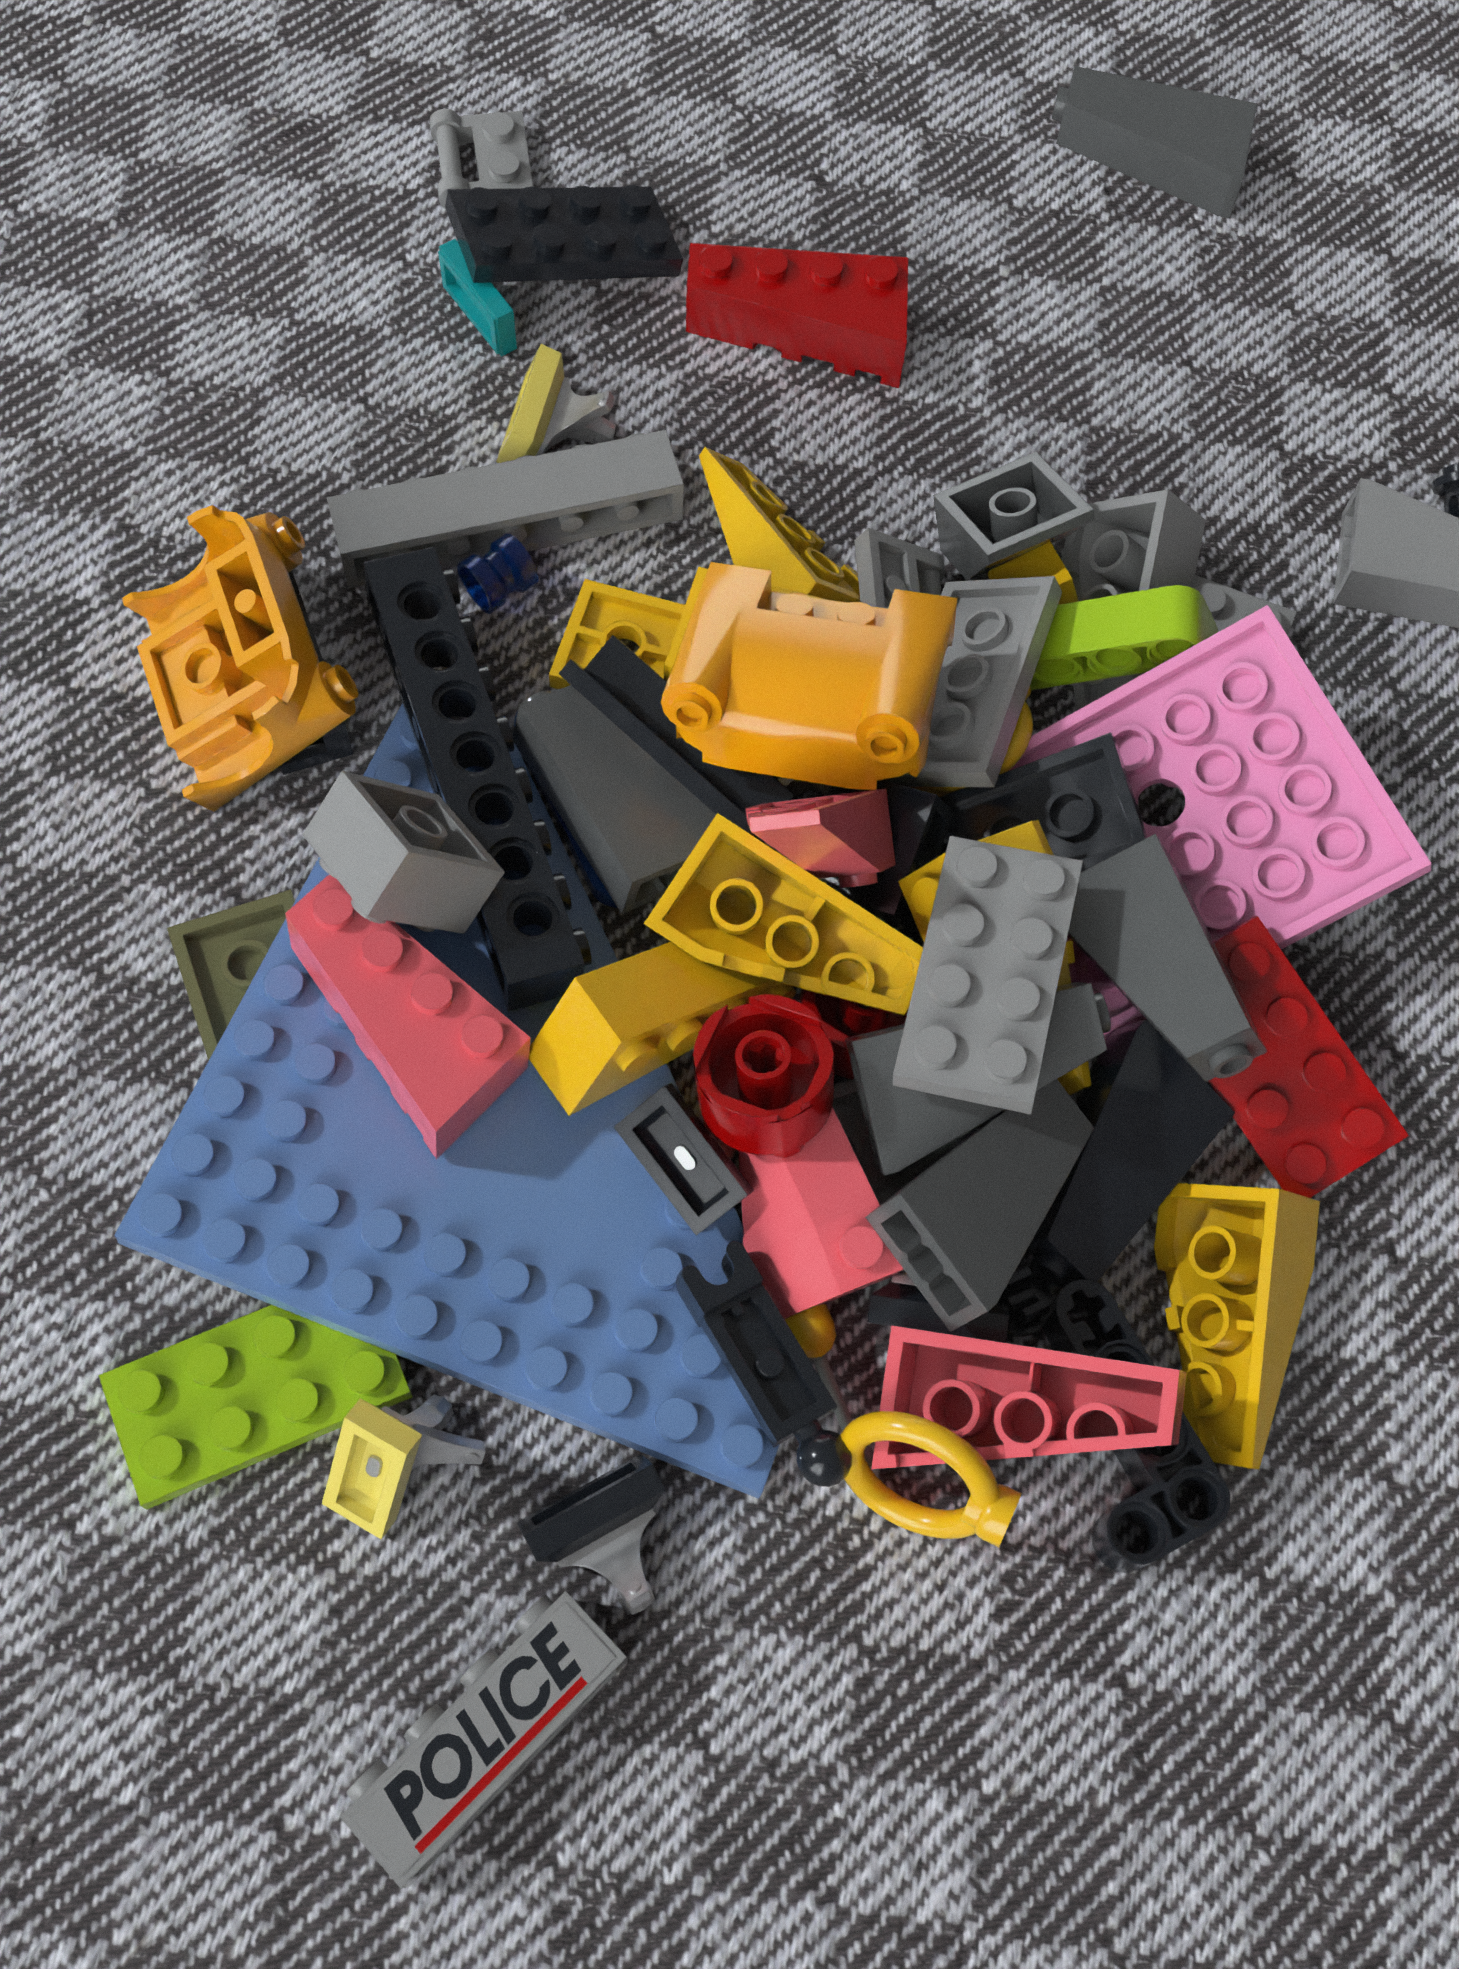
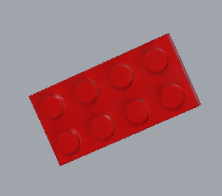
[1208,916,1409,1198]

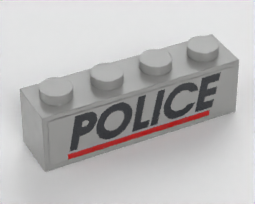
[340,1591,628,1889]

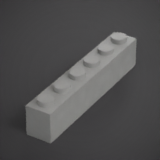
[326,430,684,589]

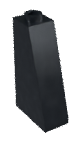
[1026,1019,1235,1288]

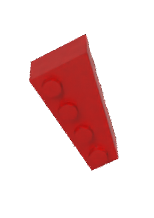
[686,243,908,388]

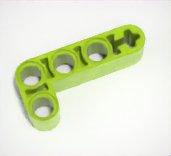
[1030,585,1218,690]

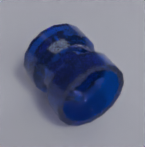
[457,533,539,614]

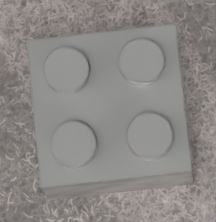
[302,771,505,934]

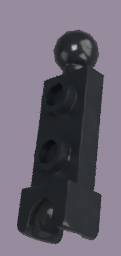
[676,1241,852,1487]

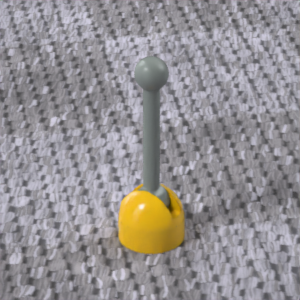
[785,1304,874,1467]

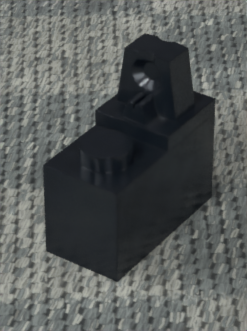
[787,780,954,929]

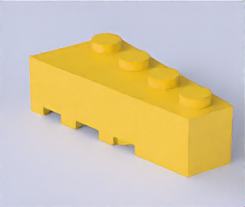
[529,942,796,1116]

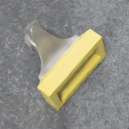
[496,344,616,463]
[322,1394,485,1539]

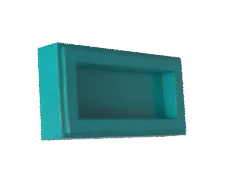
[438,239,517,357]

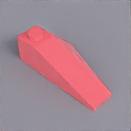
[745,788,896,888]
[738,1107,904,1319]

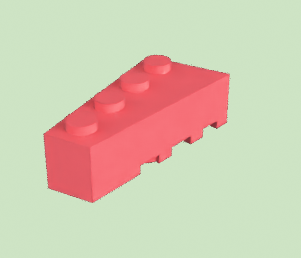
[285,875,531,1160]
[871,1325,1187,1470]

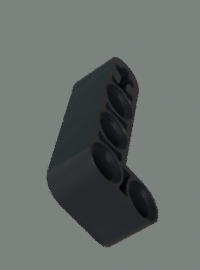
[1043,1279,1230,1573]

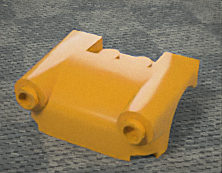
[122,505,358,812]
[661,562,957,790]

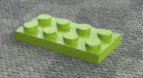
[98,1305,413,1510]

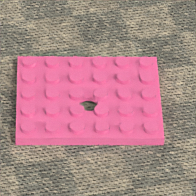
[1009,605,1432,1041]

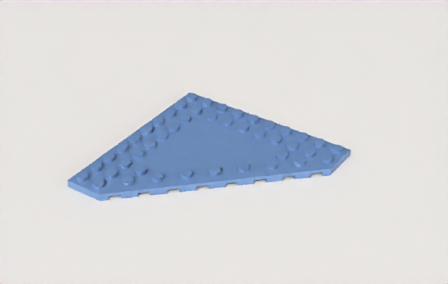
[114,703,785,1499]

